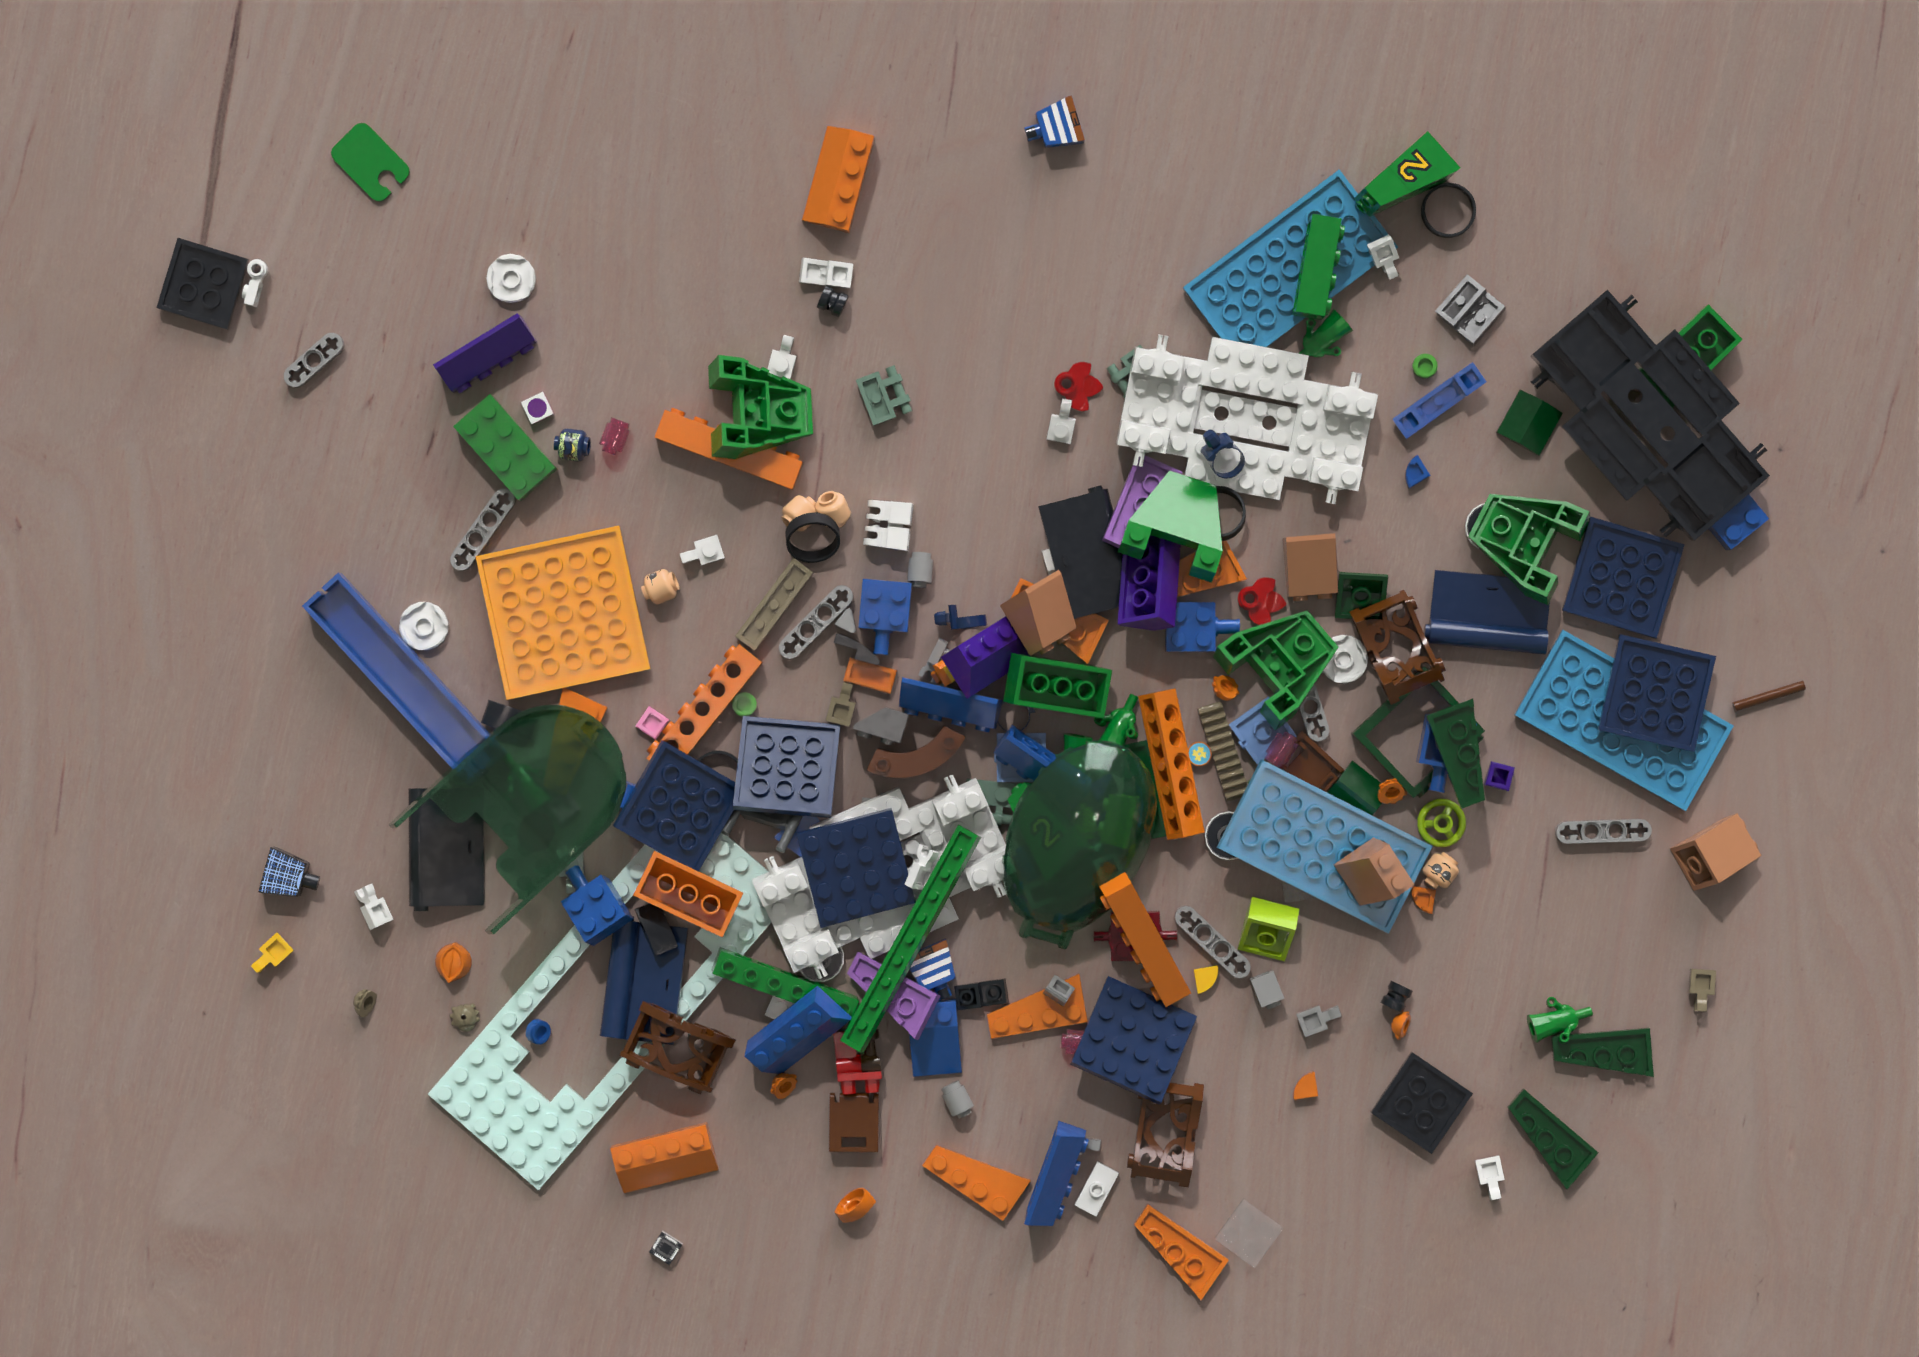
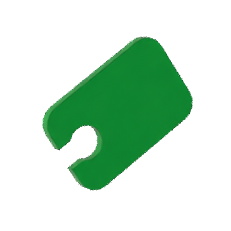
[331,123,410,202]

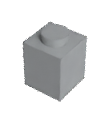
[1249,970,1284,1010]

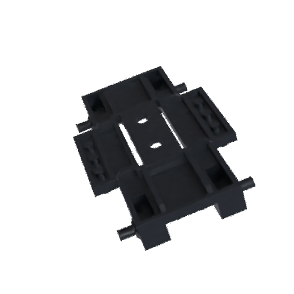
[1530,289,1770,541]

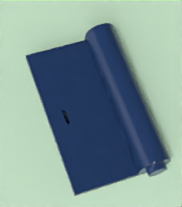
[1424,570,1550,655]
[600,916,689,1045]

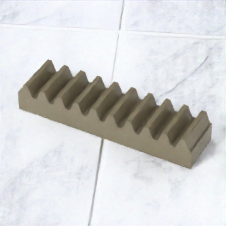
[735,558,813,651]
[1197,701,1248,802]

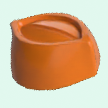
[435,942,472,983]
[835,1188,876,1223]

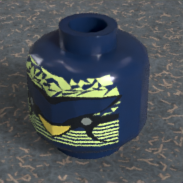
[554,428,591,461]

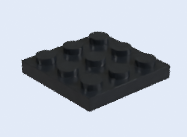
[156,238,249,330]
[1371,1051,1473,1154]

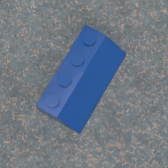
[899,677,1003,732]
[994,725,1092,809]
[745,986,852,1074]
[1024,1120,1089,1226]

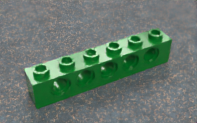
[711,947,859,1023]

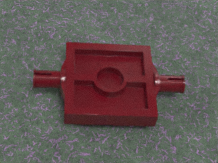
[1094,911,1177,961]

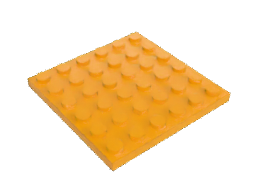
[476,525,651,700]

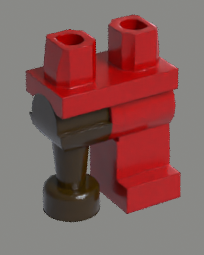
[833,1029,882,1094]

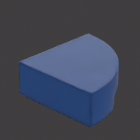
[1405,455,1431,488]

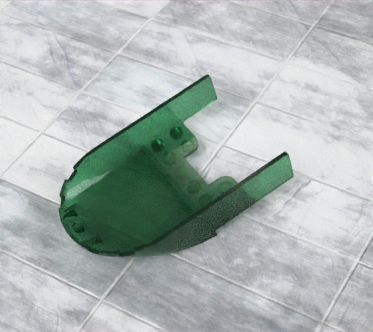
[388,705,626,935]

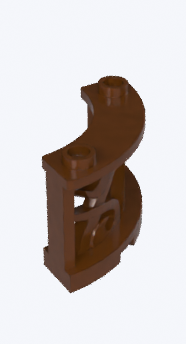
[1350,590,1446,705]
[867,726,966,778]
[620,1001,736,1094]
[1127,1082,1204,1188]

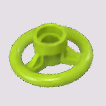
[1417,799,1466,847]

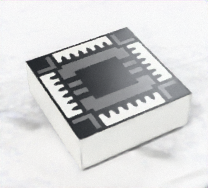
[649,1231,683,1265]

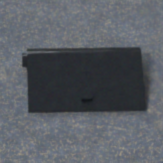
[1038,485,1123,619]
[408,788,484,911]

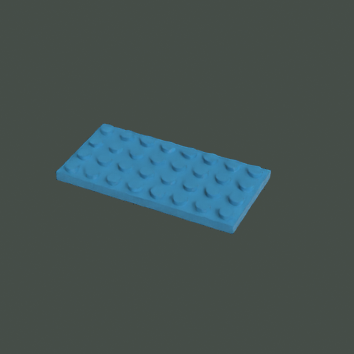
[1183,169,1398,347]
[1514,630,1734,811]
[1217,760,1433,934]

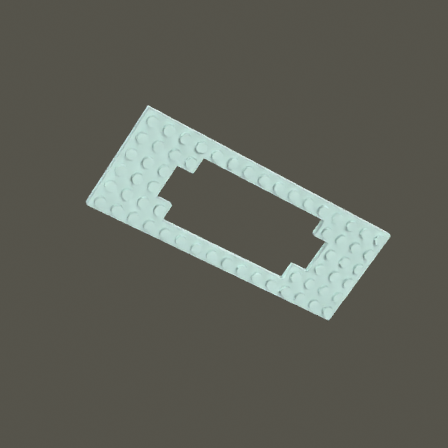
[428,833,771,1190]

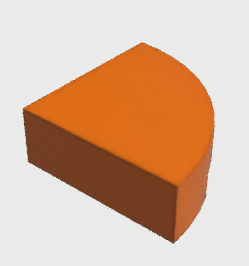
[1411,886,1436,914]
[1293,1071,1318,1100]

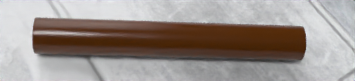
[1732,680,1806,712]

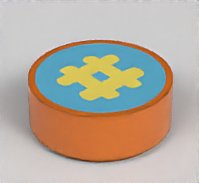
[1188,742,1212,766]

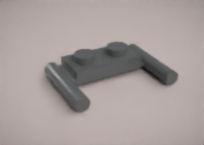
[721,810,803,853]

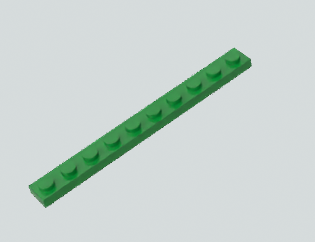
[840,825,981,1053]

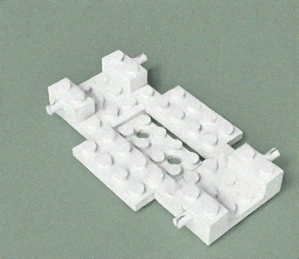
[1116,334,1378,504]
[752,775,1018,979]

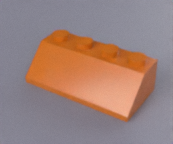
[802,126,875,233]
[633,851,743,937]
[610,1122,719,1193]

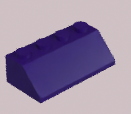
[433,313,537,394]
[1118,535,1181,631]
[941,616,1030,699]

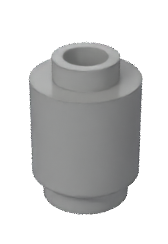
[907,552,933,588]
[941,1080,974,1119]

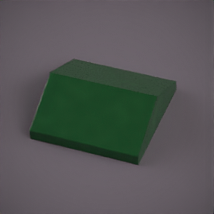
[1496,390,1563,456]
[1335,572,1388,620]
[1327,760,1382,815]

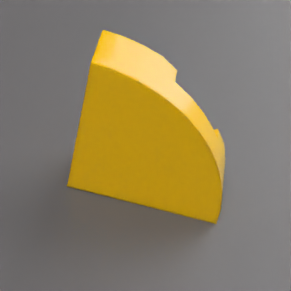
[1193,965,1218,994]

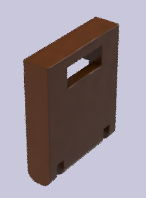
[1271,731,1345,792]
[829,1093,879,1152]

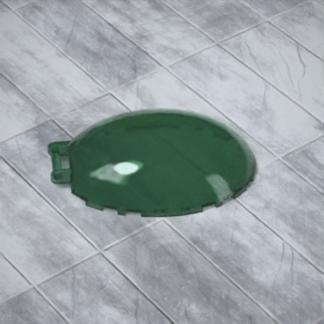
[1002,740,1157,949]

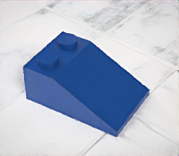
[909,999,962,1077]

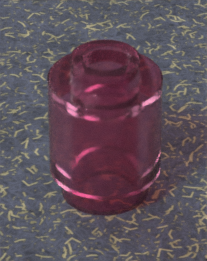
[599,417,630,455]
[1265,731,1299,769]
[1061,1029,1084,1054]

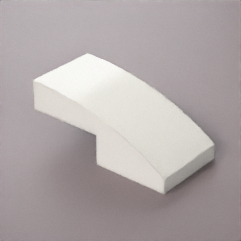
[799,258,853,288]

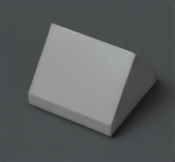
[835,608,856,633]
[1043,975,1075,1006]

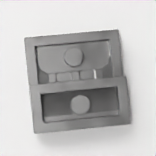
[1435,275,1506,346]

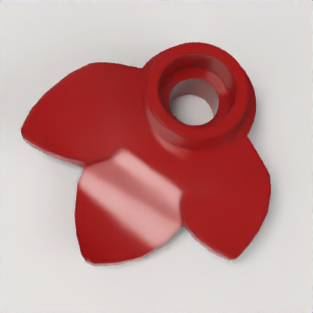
[1054,362,1103,411]
[1237,577,1286,625]

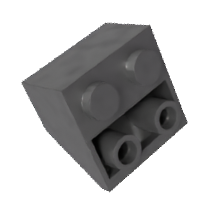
[853,707,909,746]

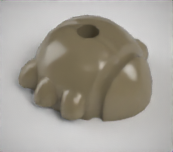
[353,989,377,1017]
[450,1004,480,1032]

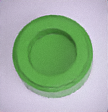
[1412,354,1437,379]
[732,692,757,717]

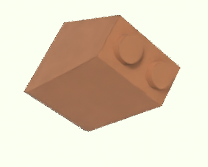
[1283,533,1338,602]
[1000,570,1077,656]
[1670,813,1761,891]
[1334,837,1415,906]

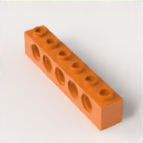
[646,644,763,761]
[1138,688,1205,840]

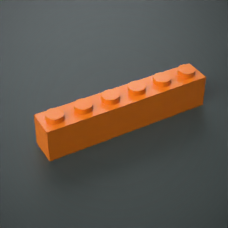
[655,408,803,490]
[1099,872,1191,1007]

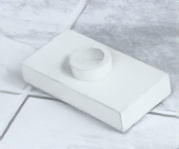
[1074,1161,1119,1216]

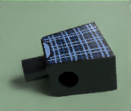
[258,846,320,897]

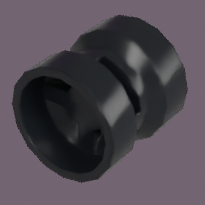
[817,285,849,317]
[1380,981,1413,1013]

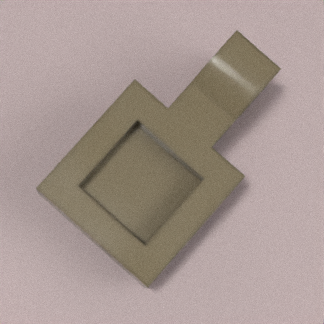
[826,681,856,727]
[1689,969,1716,1012]

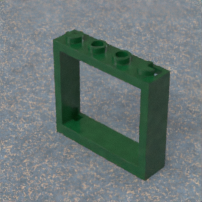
[1351,666,1485,798]

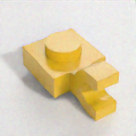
[251,932,294,973]

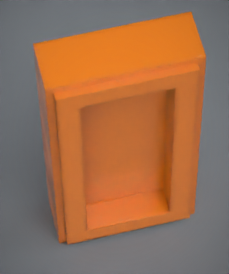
[843,657,897,694]

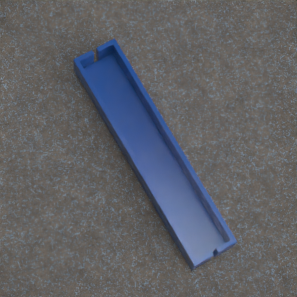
[302,573,508,786]

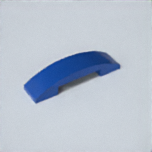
[1392,362,1487,439]

